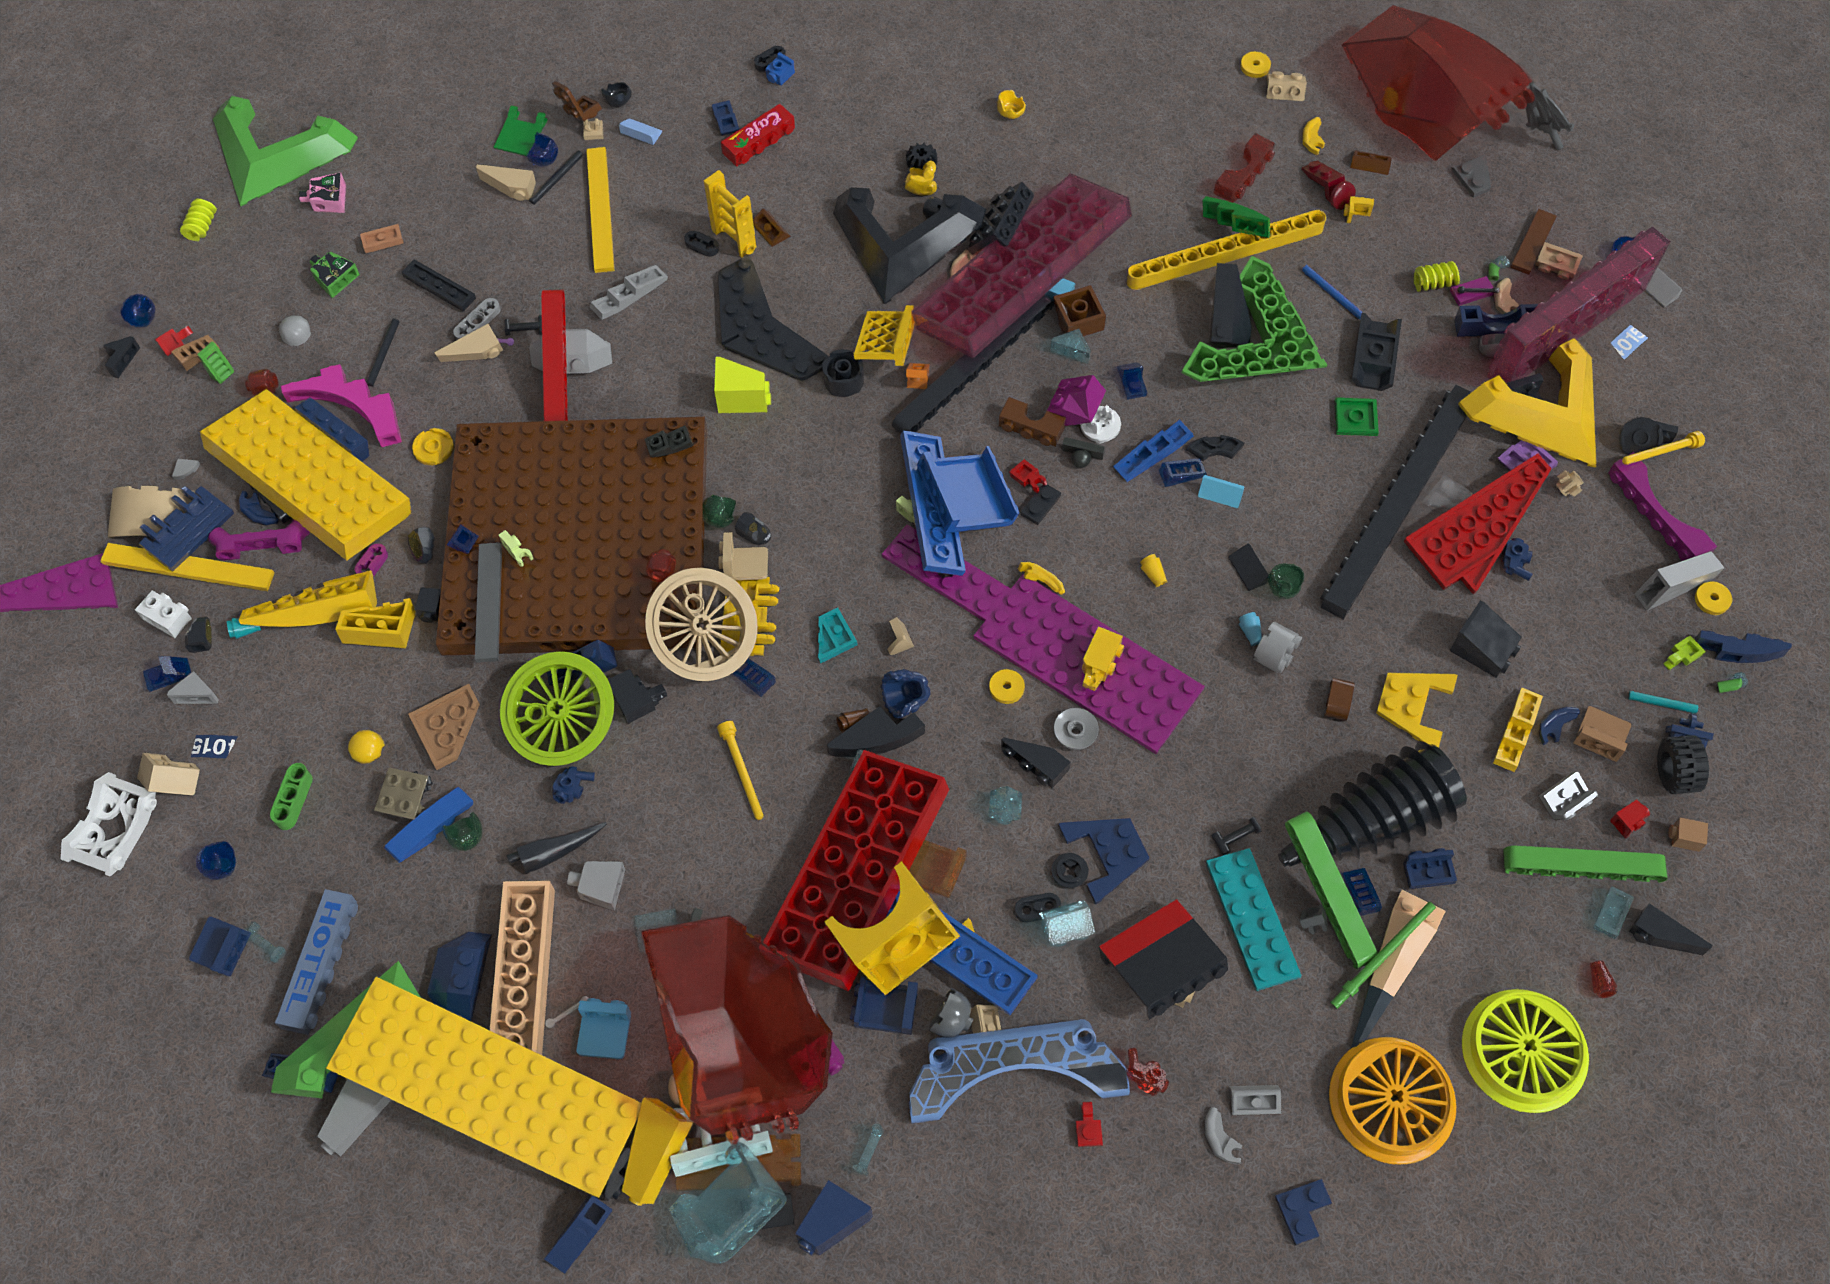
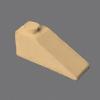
[476,165,536,201]
[435,324,503,362]

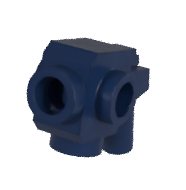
[1502,538,1533,581]
[552,766,595,804]

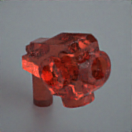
[1126,1048,1169,1096]

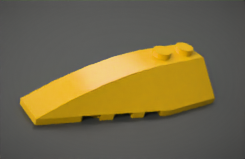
[239,571,377,627]

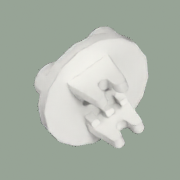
[1080,405,1121,444]

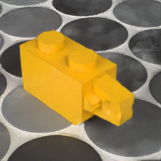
[1082,627,1124,691]

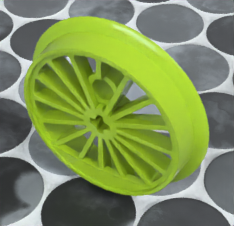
[500,652,614,766]

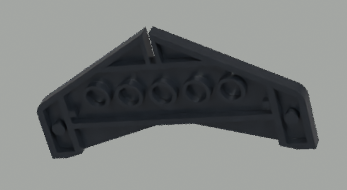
[718,255,829,381]

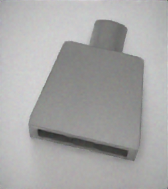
[567,862,625,910]

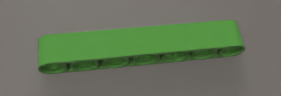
[1285,811,1378,969]
[1503,846,1668,883]

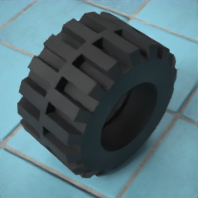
[1657,735,1709,794]

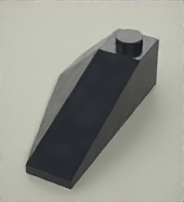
[1209,263,1252,346]

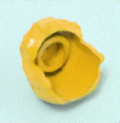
[905,161,937,196]

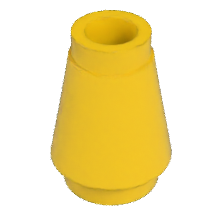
[1140,554,1167,587]

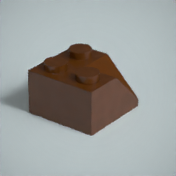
[1053,285,1106,341]

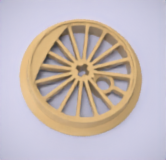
[645,568,758,681]

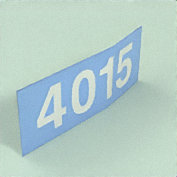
[1611,325,1648,359]

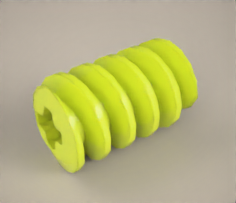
[180,198,217,241]
[1414,261,1460,292]

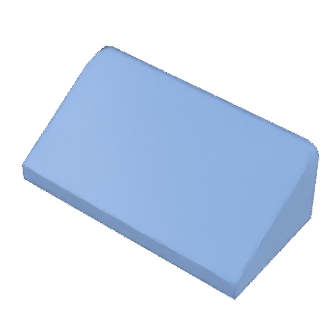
[619,118,662,145]

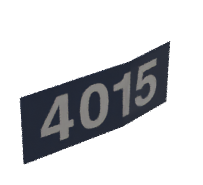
[191,735,238,758]

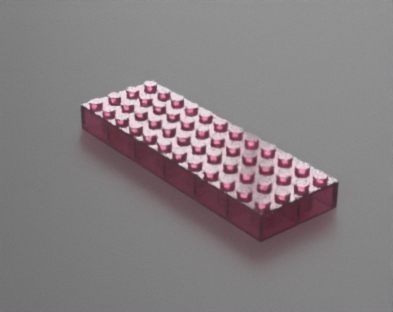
[912,173,1132,358]

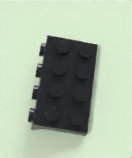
[967,181,1034,254]

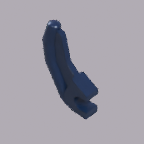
[239,491,278,526]
[1539,706,1580,745]

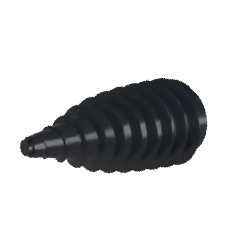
[1278,742,1467,867]

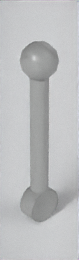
[545,996,589,1028]

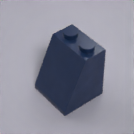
[795,1180,873,1256]

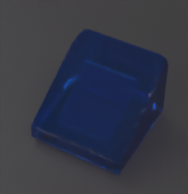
[446,524,479,554]

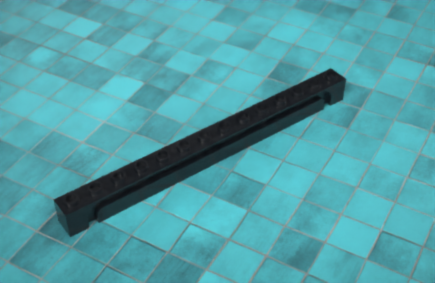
[1320,384,1471,620]

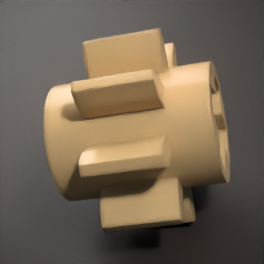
[1556,470,1584,496]

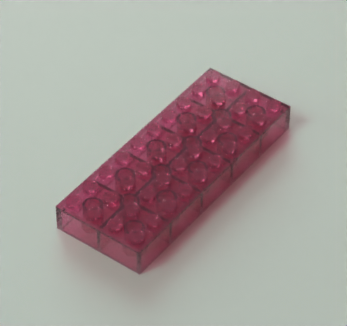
[1487,226,1671,383]

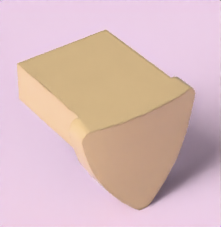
[887,617,914,655]

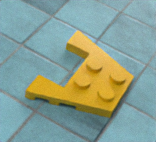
[1376,673,1458,747]

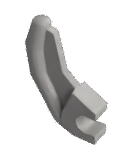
[1205,1107,1242,1164]

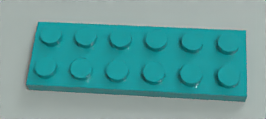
[1206,848,1302,991]

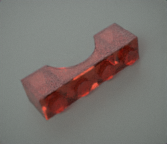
[1213,133,1275,203]

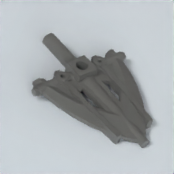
[1524,82,1574,150]

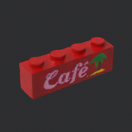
[721,104,795,167]

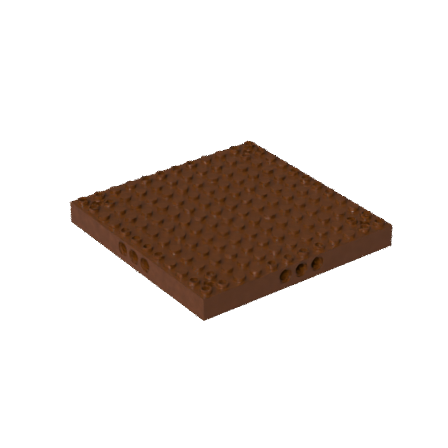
[436,417,707,656]

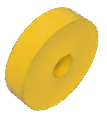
[1241,52,1271,78]
[1695,582,1732,615]
[989,669,1025,704]

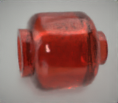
[245,368,279,396]
[646,549,676,583]

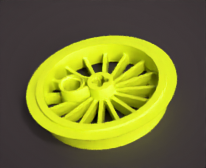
[1462,989,1589,1113]

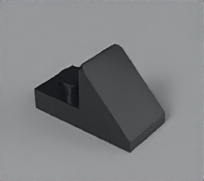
[103,336,140,378]

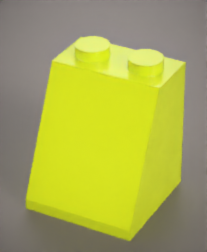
[714,357,771,413]

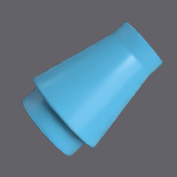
[1239,612,1262,646]

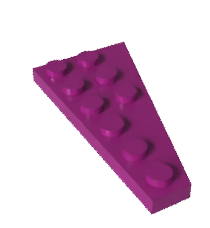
[0,553,118,612]

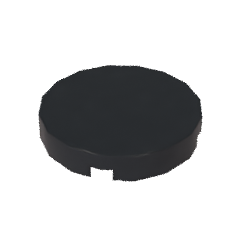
[1618,417,1663,455]

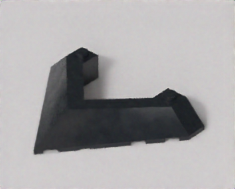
[833,187,986,304]

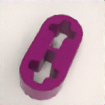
[355,543,388,577]

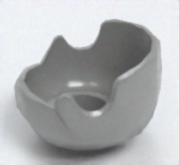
[279,315,311,346]

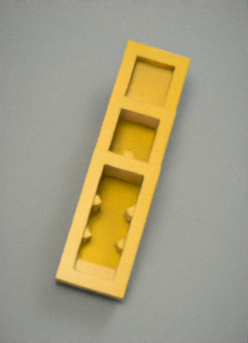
[1493,688,1543,772]

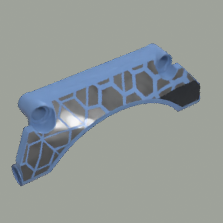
[909,1019,1130,1123]

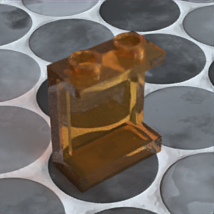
[909,840,967,898]

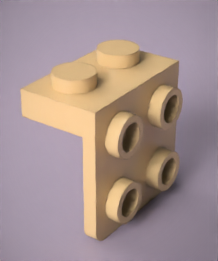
[719,532,768,580]

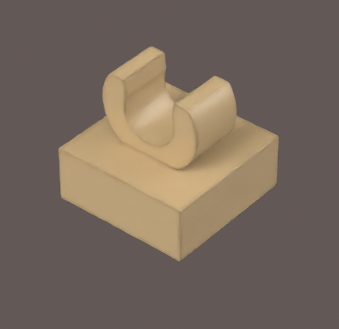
[583,118,603,140]

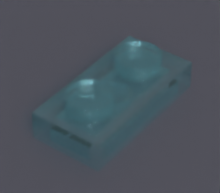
[1593,886,1634,939]

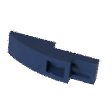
[1694,630,1792,663]

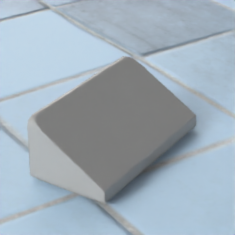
[1635,265,1682,307]
[1229,1085,1281,1115]

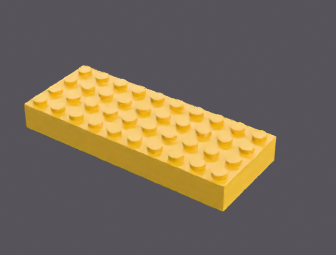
[200,389,411,561]

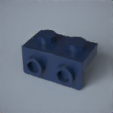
[1403,848,1457,889]

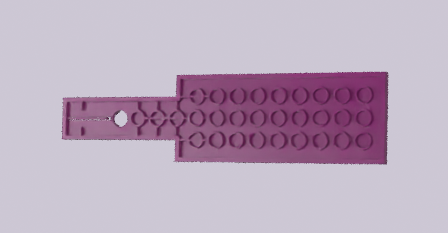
[882,524,1205,754]

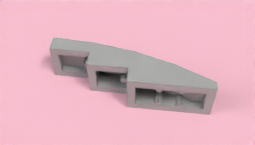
[590,265,668,320]

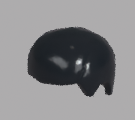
[601,82,632,107]

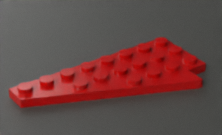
[1403,453,1552,595]

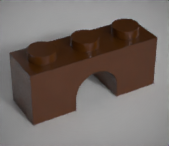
[999,397,1066,447]

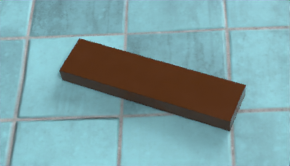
[1510,209,1557,275]

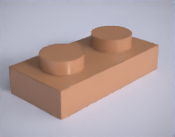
[360,224,404,253]

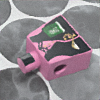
[299,173,346,213]

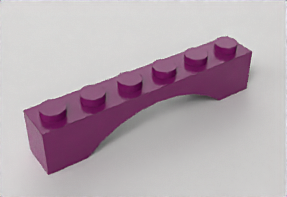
[1608,452,1717,561]

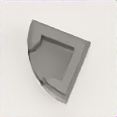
[172,459,200,480]

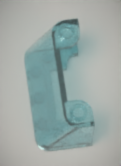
[669,1141,787,1264]

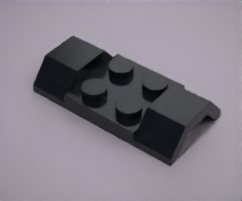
[1352,313,1402,391]

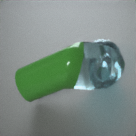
[1489,256,1510,281]
[1717,672,1748,693]

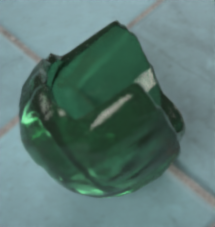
[703,495,736,528]
[1268,563,1304,599]
[442,812,483,851]

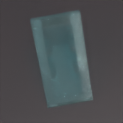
[1051,329,1091,364]

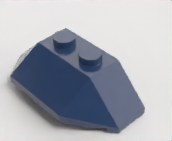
[427,932,492,1022]

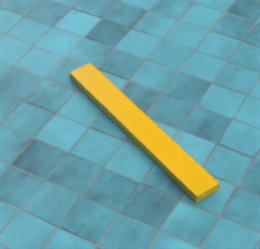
[587,147,615,273]
[101,543,274,591]

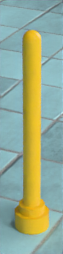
[1622,431,1705,465]
[717,721,763,820]

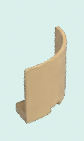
[108,486,195,538]

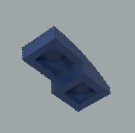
[712,100,739,135]

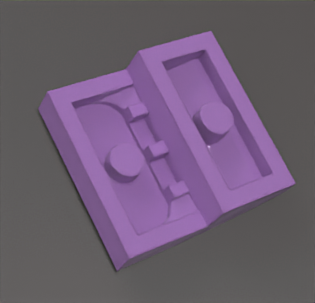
[1497,440,1558,471]

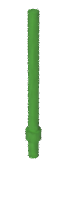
[1330,901,1436,1009]

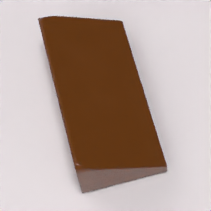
[1350,150,1392,175]
[753,208,790,247]

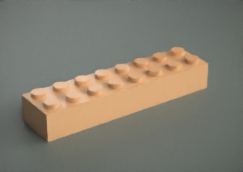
[490,881,555,1055]

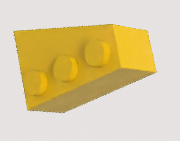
[336,598,416,648]

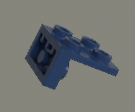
[189,916,251,977]

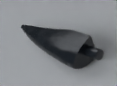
[507,822,607,874]

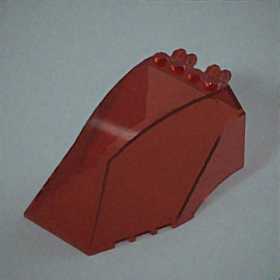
[1342,5,1535,161]
[641,915,833,1145]

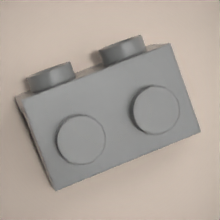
[1539,771,1598,820]

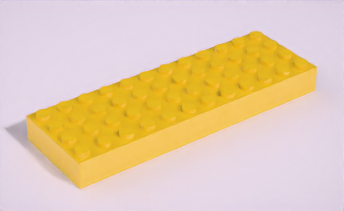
[327,977,641,1198]

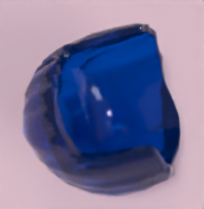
[527,132,558,166]
[120,293,156,327]
[196,841,236,880]

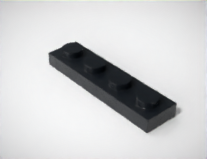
[401,259,476,312]

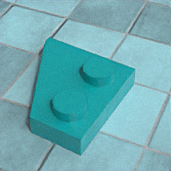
[818,607,858,663]

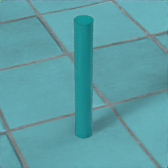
[1628,691,1698,714]

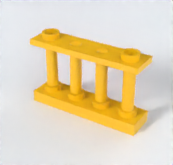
[704,170,756,258]

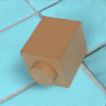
[1668,818,1708,852]

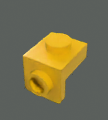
[1343,196,1374,223]

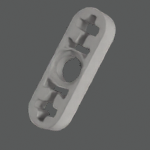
[453,298,500,340]

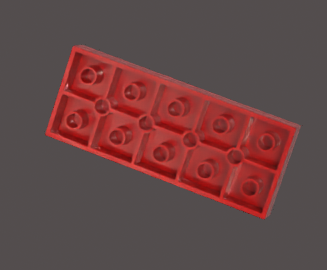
[760,750,949,991]

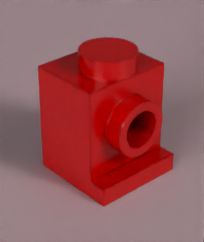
[1610,800,1650,839]

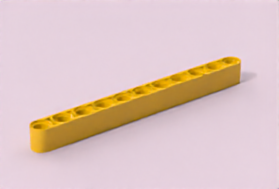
[1127,210,1326,290]

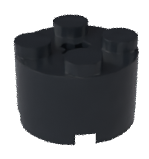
[822,349,864,397]

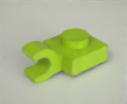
[1663,636,1706,670]

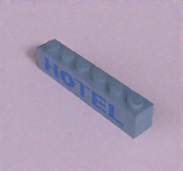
[275,889,358,1035]

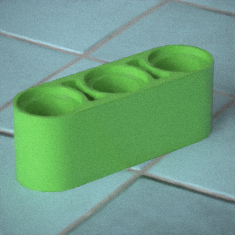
[270,763,313,830]

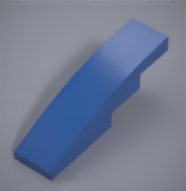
[1113,419,1194,482]
[385,787,473,863]

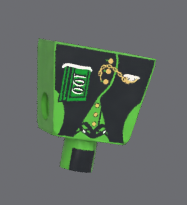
[310,252,360,298]

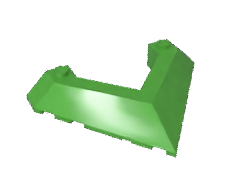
[213,96,358,206]
[1182,256,1327,382]
[271,961,421,1098]

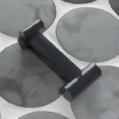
[504,315,542,336]
[1211,817,1262,855]

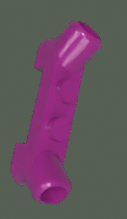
[208,520,310,561]

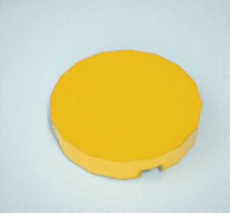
[412,428,454,466]

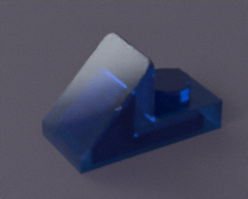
[1117,362,1147,400]
[143,656,192,692]

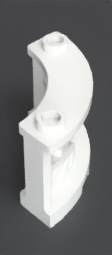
[61,772,157,876]

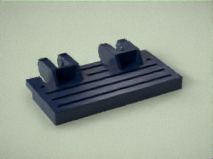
[139,486,234,572]

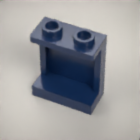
[850,976,918,1035]

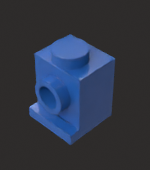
[766,52,795,86]

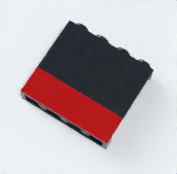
[1099,899,1228,1020]

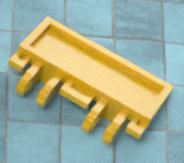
[720,577,779,656]

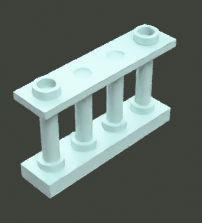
[670,1088,773,1177]

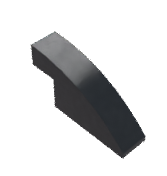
[827,706,925,757]

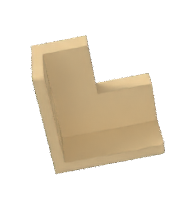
[137,753,200,795]

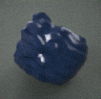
[880,669,930,718]

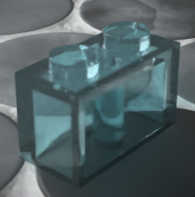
[1039,900,1096,947]

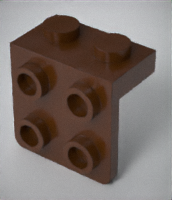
[552,81,602,121]

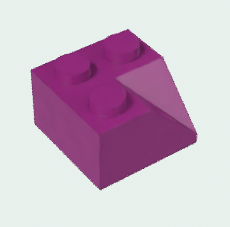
[1047,375,1106,426]

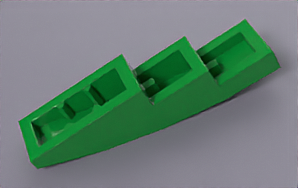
[1202,196,1270,238]

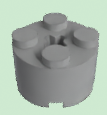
[1253,622,1302,673]

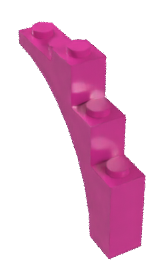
[281,364,402,447]

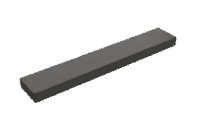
[475,543,502,663]

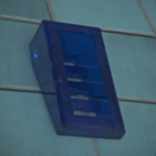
[1159,458,1207,487]
[732,658,776,697]
[1342,868,1382,916]

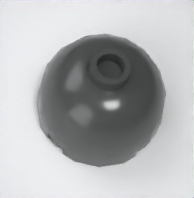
[929,988,973,1037]

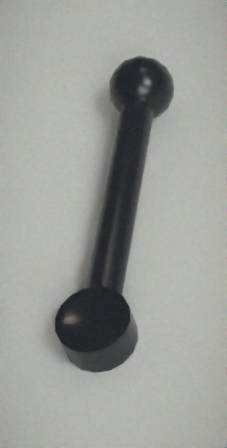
[1457,286,1500,294]

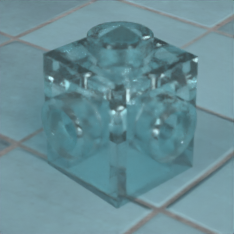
[989,786,1022,824]

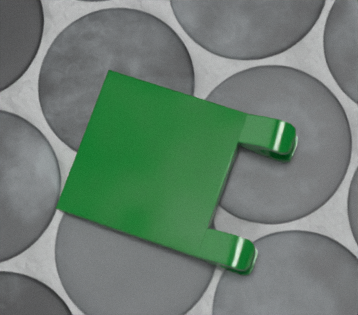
[494,106,548,157]

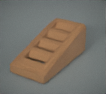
[171,335,220,371]

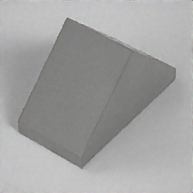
[167,671,219,704]

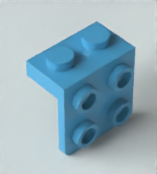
[576,998,631,1059]

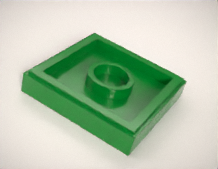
[1334,397,1379,436]

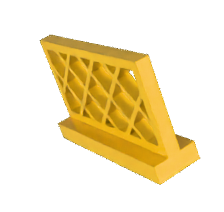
[854,305,915,366]

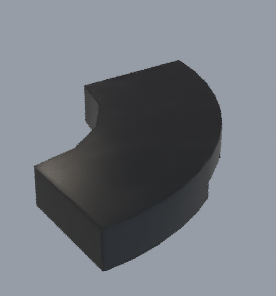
[1186,435,1245,461]

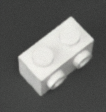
[135,590,192,638]

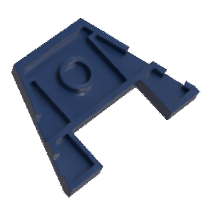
[1058,818,1149,904]

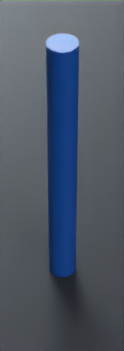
[1302,265,1363,319]

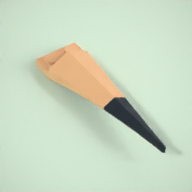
[1350,890,1445,1049]

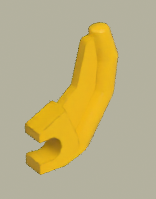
[1303,117,1325,155]
[1018,562,1065,595]

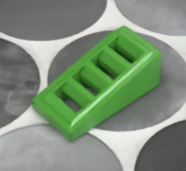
[197,341,234,384]

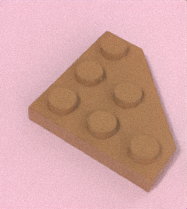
[408,684,480,770]

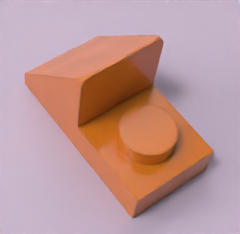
[906,363,930,389]

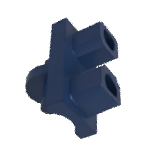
[1666,713,1714,748]

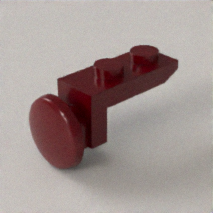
[1302,160,1356,210]

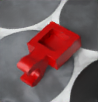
[154,326,193,356]
[1076,1102,1103,1147]

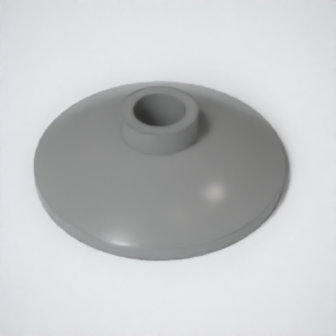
[1054,708,1099,750]

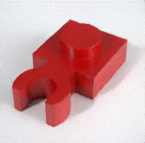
[1009,459,1047,493]

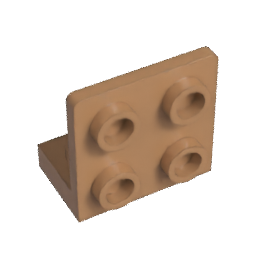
[1574,706,1631,762]

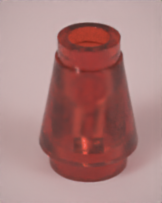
[1590,961,1617,998]

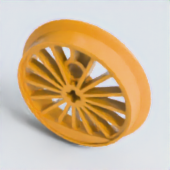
[1329,1037,1456,1165]

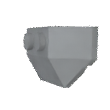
[529,329,612,374]

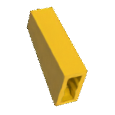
[622,1097,693,1206]

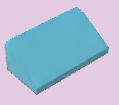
[1198,475,1244,508]

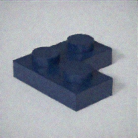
[1275,1179,1332,1246]

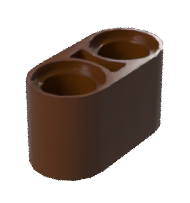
[1324,677,1355,721]

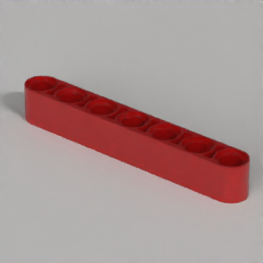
[541,290,568,421]

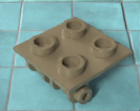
[374,768,429,820]

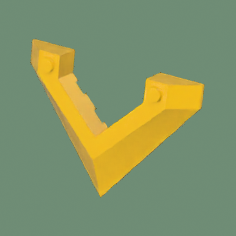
[1458,338,1596,468]

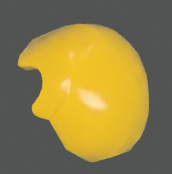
[997,90,1026,119]
[348,730,385,764]

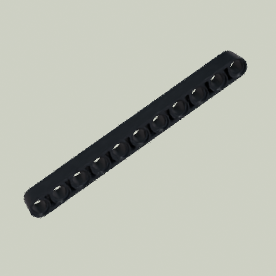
[892,290,1054,433]

